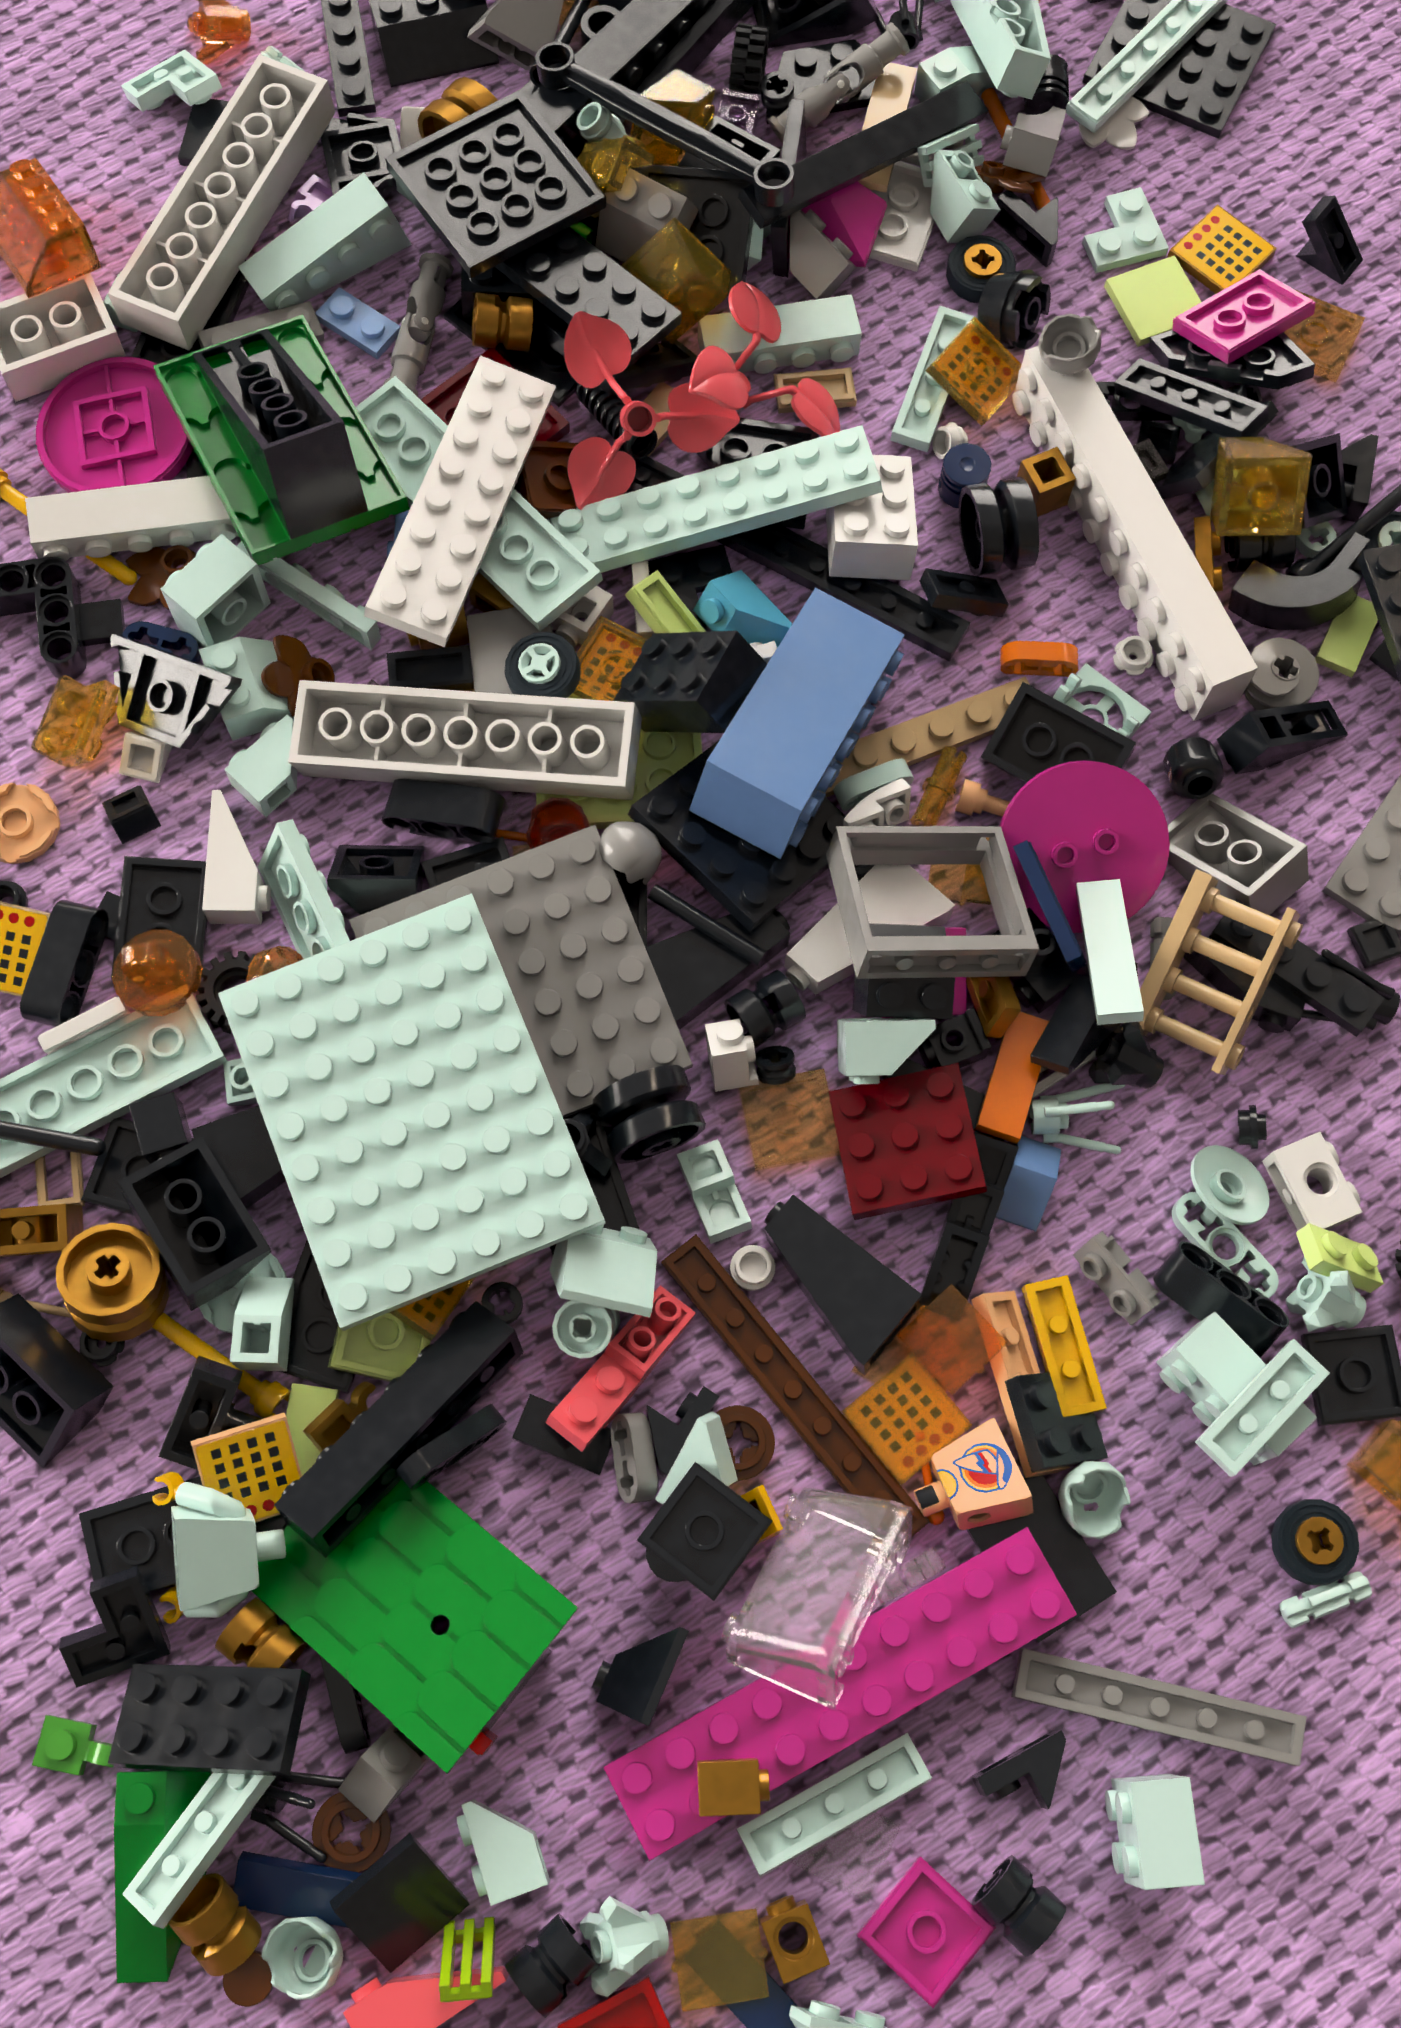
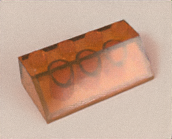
[0,158,102,298]

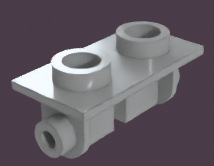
[1073,1231,1161,1325]

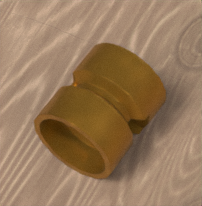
[472,293,533,352]
[215,1597,307,1668]
[168,1873,262,1976]

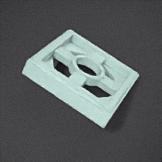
[1053,663,1151,739]

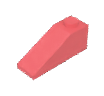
[343,1966,509,2028]

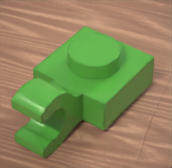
[32,1715,114,1776]

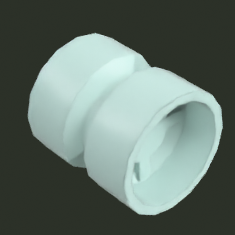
[552,1300,620,1359]

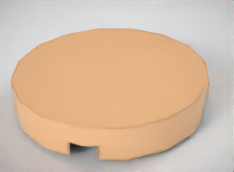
[0,783,60,864]

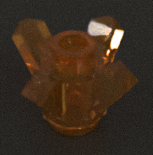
[187,0,251,64]

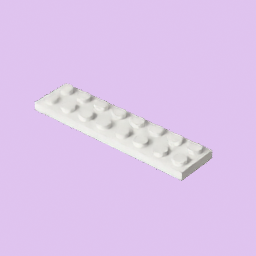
[364,355,556,647]

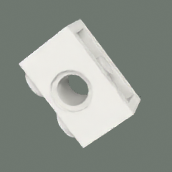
[1262,1132,1362,1231]

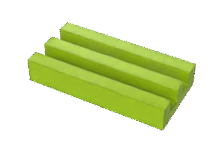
[439,1916,496,2002]

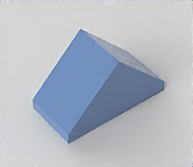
[995,1136,1061,1232]

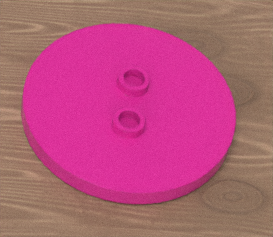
[36,356,193,493]
[999,761,1170,933]

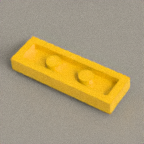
[1021,1275,1107,1417]

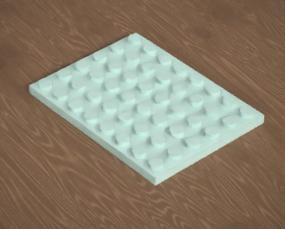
[218,893,606,1331]

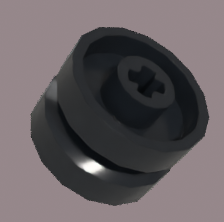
[959,477,1040,576]
[592,1065,706,1164]

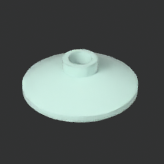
[1190,1145,1270,1225]

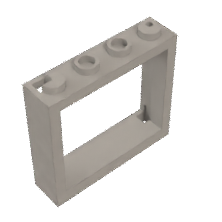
[826,825,1039,979]

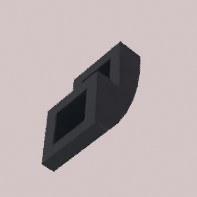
[512,1394,612,1476]

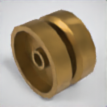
[417,77,498,139]
[56,1223,169,1342]

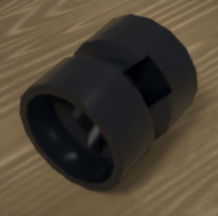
[1224,515,1296,573]
[724,970,806,1048]
[971,1855,1067,1957]
[504,1914,600,2018]

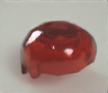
[526,797,591,849]

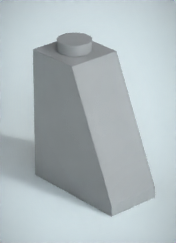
[467,0,564,71]

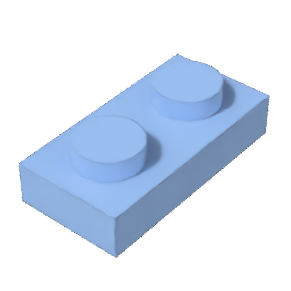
[315,287,400,360]

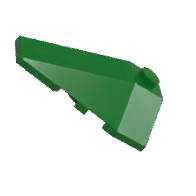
[114,1770,212,1983]

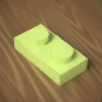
[1296,1223,1384,1293]

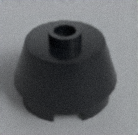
[978,269,1051,350]

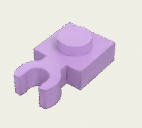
[287,174,333,222]

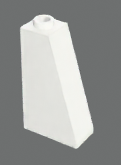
[784,865,955,995]

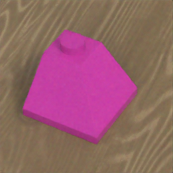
[801,181,887,267]

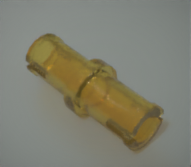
[910,746,968,826]

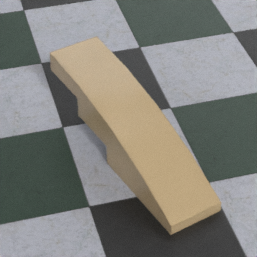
[858,63,918,193]

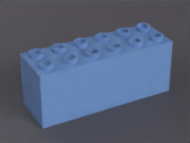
[689,587,905,859]

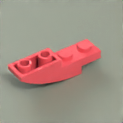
[546,1285,696,1452]

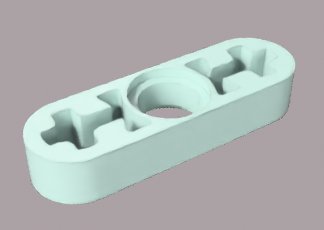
[1172,1192,1279,1298]

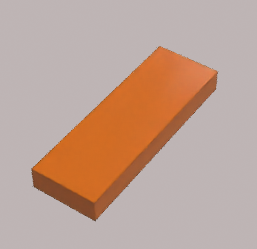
[975,1011,1049,1144]

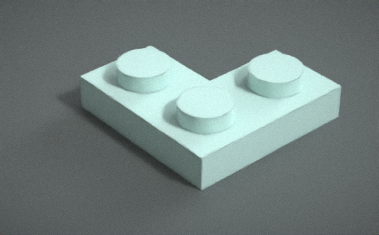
[121,50,222,112]
[1082,187,1169,273]

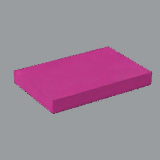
[1172,269,1316,364]

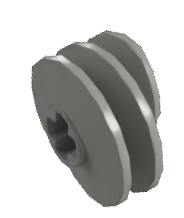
[1245,637,1319,710]

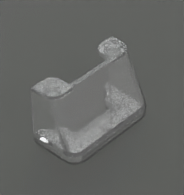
[722,1487,913,1710]

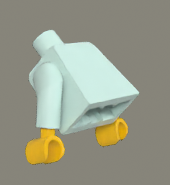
[152,1472,286,1624]

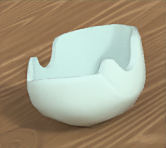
[1058,1461,1131,1539]
[261,1916,343,2000]

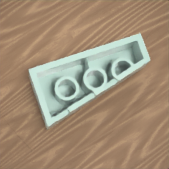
[950,0,1051,100]
[238,172,412,312]

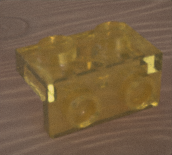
[577,135,655,193]
[31,675,120,768]

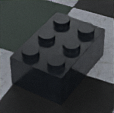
[613,631,767,733]
[981,682,1136,783]

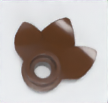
[975,161,1046,194]
[125,545,196,610]
[261,635,335,717]

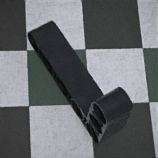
[0,557,87,680]

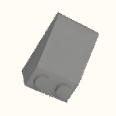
[1167,794,1309,915]

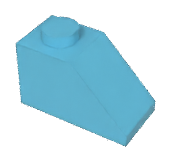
[693,570,792,648]

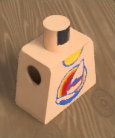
[913,1418,1033,1530]

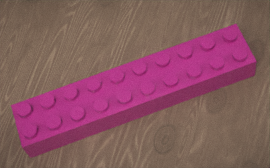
[603,1527,1077,1861]

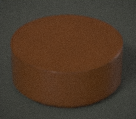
[223,1950,274,2007]

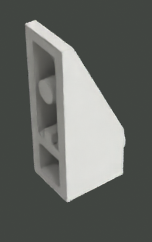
[202,790,271,924]

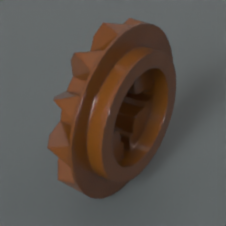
[716,1405,775,1482]
[312,1792,392,1873]

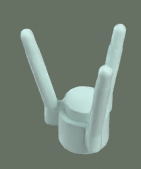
[1029,1083,1125,1154]

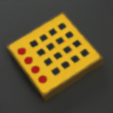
[1167,204,1277,294]

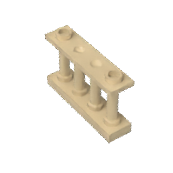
[1121,869,1303,1075]

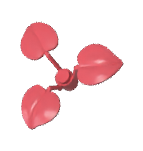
[688,281,840,437]
[564,311,740,510]

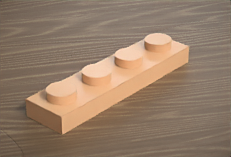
[971,1291,1070,1478]

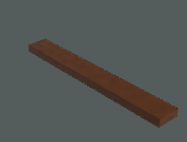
[661,1234,930,1553]

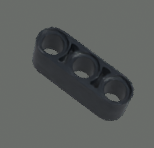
[381,779,506,843]
[20,899,109,1027]
[1153,1241,1289,1358]

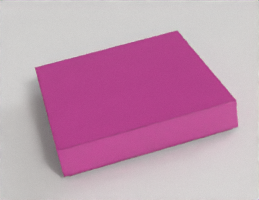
[856,1856,996,2008]

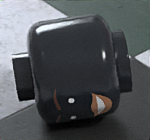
[1163,737,1224,799]

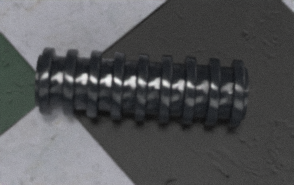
[576,383,658,459]

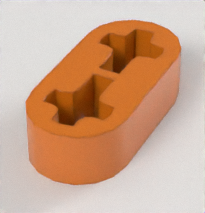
[1000,641,1078,677]

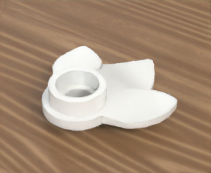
[1079,96,1149,150]

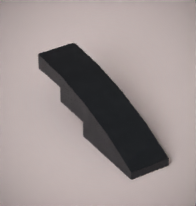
[920,1131,1019,1322]

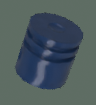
[938,443,992,508]

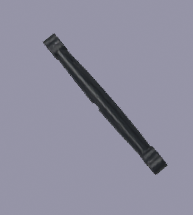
[535,42,795,207]

